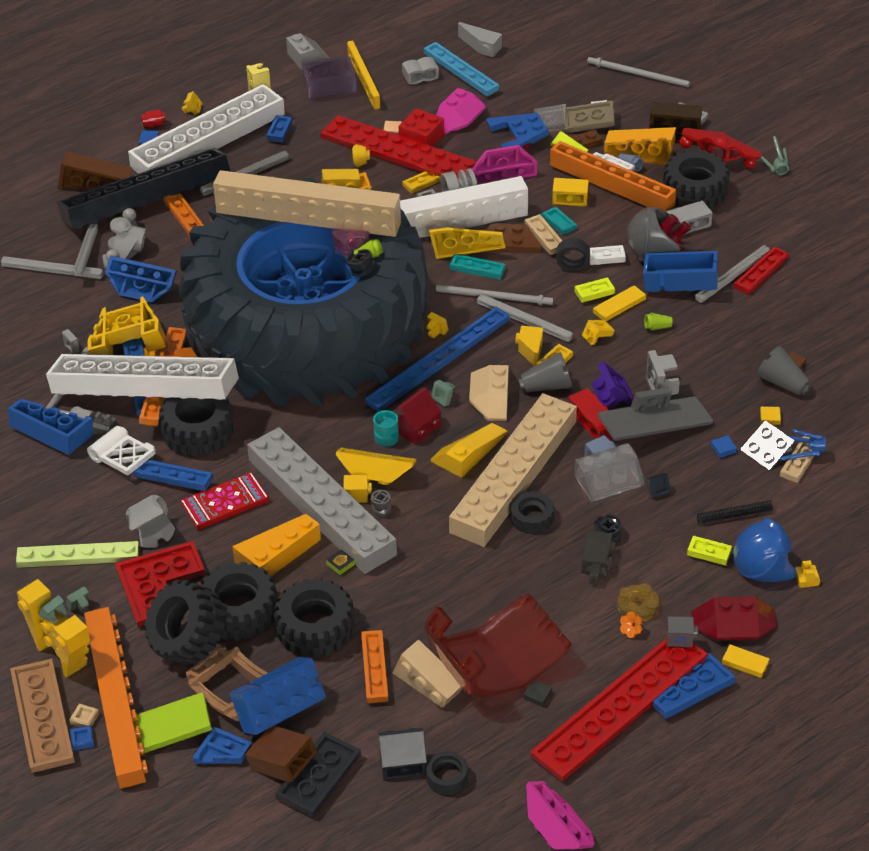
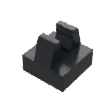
[647,473,671,498]

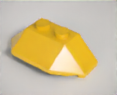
[336,448,417,485]

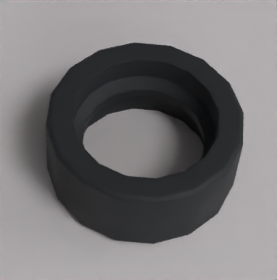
[556,238,590,271]
[426,751,468,795]

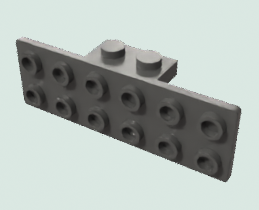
[597,387,713,441]

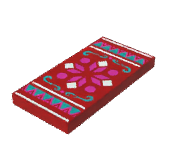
[180,472,269,530]

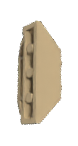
[469,365,509,421]

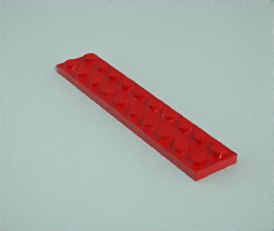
[320,115,477,178]
[530,638,708,782]

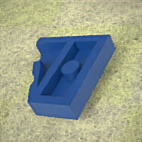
[192,727,252,764]

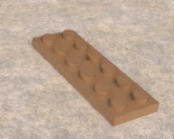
[10,659,75,773]

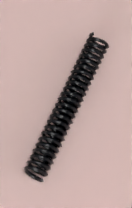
[697,500,773,525]

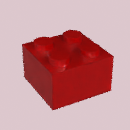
[398,108,445,147]

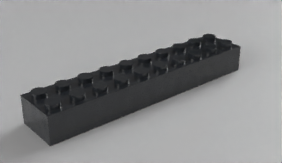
[57,148,231,229]

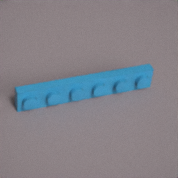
[424,42,499,96]

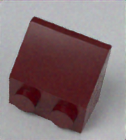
[398,387,441,445]

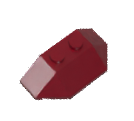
[691,596,777,640]

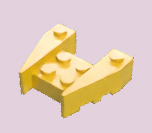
[88,296,166,355]
[17,579,90,678]

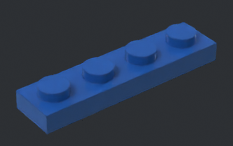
[133,460,213,491]

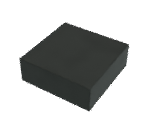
[524,679,552,707]

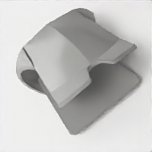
[126,495,175,548]

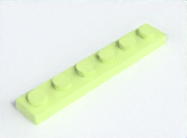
[16,541,139,568]

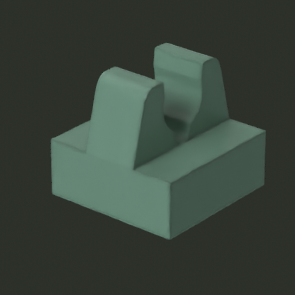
[431,380,455,406]
[66,586,89,615]
[38,595,67,624]

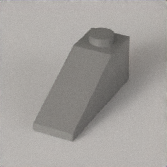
[458,22,502,57]

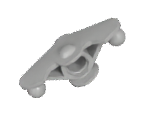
[102,208,147,268]

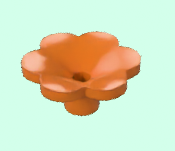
[620,611,642,638]

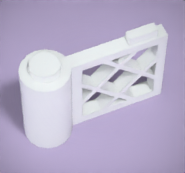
[87,426,156,475]

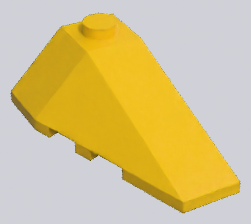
[429,227,506,259]

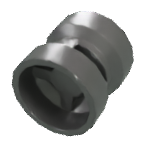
[371,490,391,518]

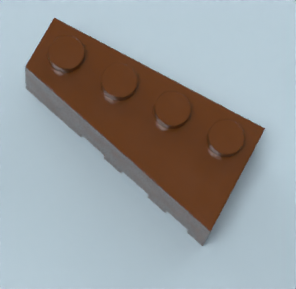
[58,151,133,190]

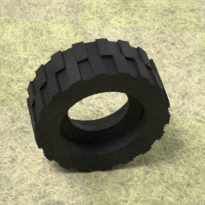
[510,491,554,534]

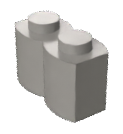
[402,57,439,84]

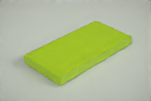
[134,692,212,753]

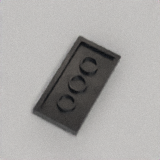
[275,732,361,818]

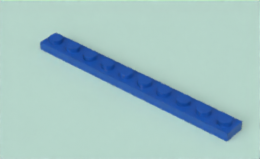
[365,307,510,412]

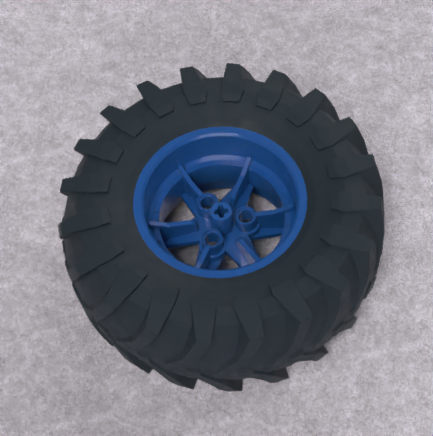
[179,178,428,406]

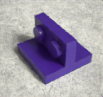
[591,361,634,410]

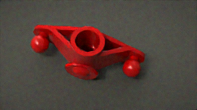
[679,128,761,169]

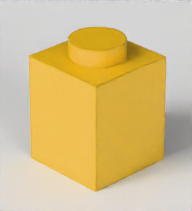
[344,475,372,503]

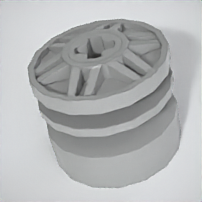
[440,168,478,192]

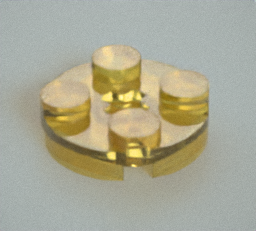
[617,583,659,621]

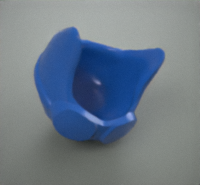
[733,517,796,582]

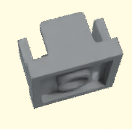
[646,350,680,395]

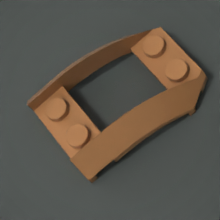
[186,647,267,722]

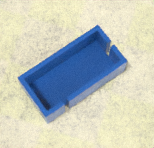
[643,251,719,292]
[229,657,326,735]

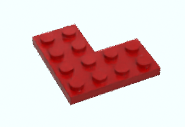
[115,541,205,627]

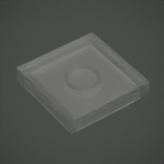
[534,104,567,131]

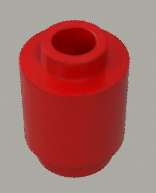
[141,109,166,128]

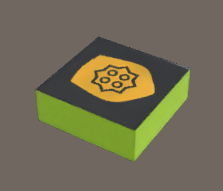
[326,549,355,575]

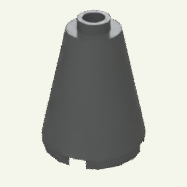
[757,346,811,396]
[518,352,572,393]

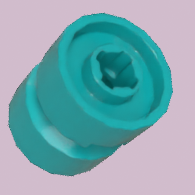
[373,410,399,447]

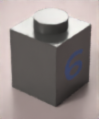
[667,616,698,647]

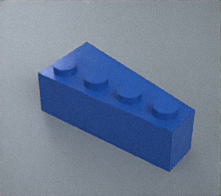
[8,399,93,455]

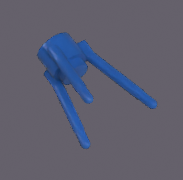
[780,429,826,460]

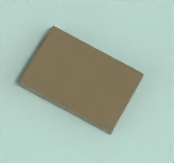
[564,101,615,133]

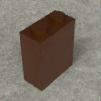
[245,726,317,782]

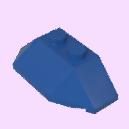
[105,256,177,303]

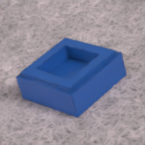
[710,436,737,458]
[69,726,94,751]

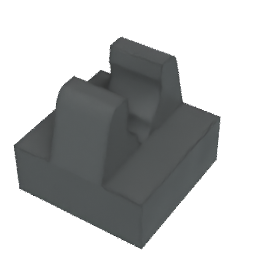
[93,412,117,435]

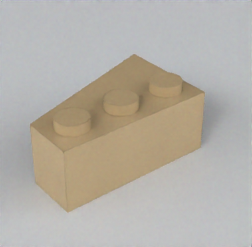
[393,639,464,708]

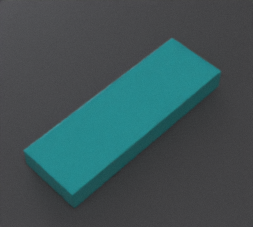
[450,254,506,280]

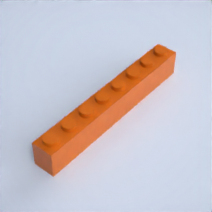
[550,141,676,211]

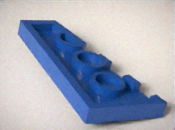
[653,653,735,719]

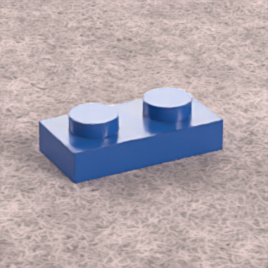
[267,115,292,142]

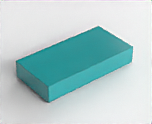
[542,207,577,236]

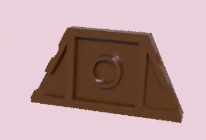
[485,223,542,253]

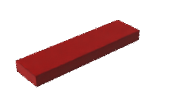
[734,246,789,295]

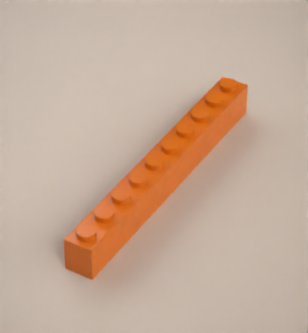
[84,607,148,789]

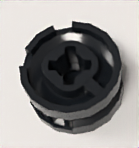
[346,249,376,277]
[593,514,622,545]

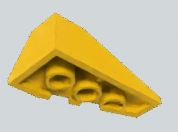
[431,423,508,478]

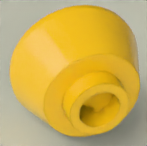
[352,144,370,167]

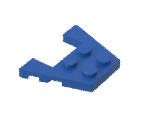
[486,113,549,148]

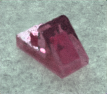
[332,230,370,258]

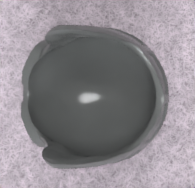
[627,207,681,261]

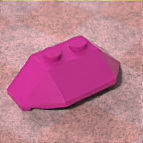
[436,88,486,135]
[472,145,537,185]
[526,781,595,849]

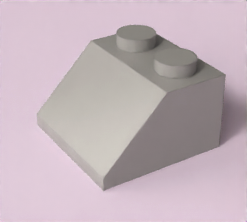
[286,33,330,70]

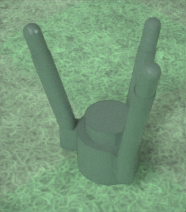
[761,136,790,175]

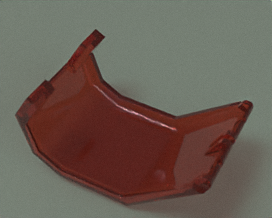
[425,593,572,698]

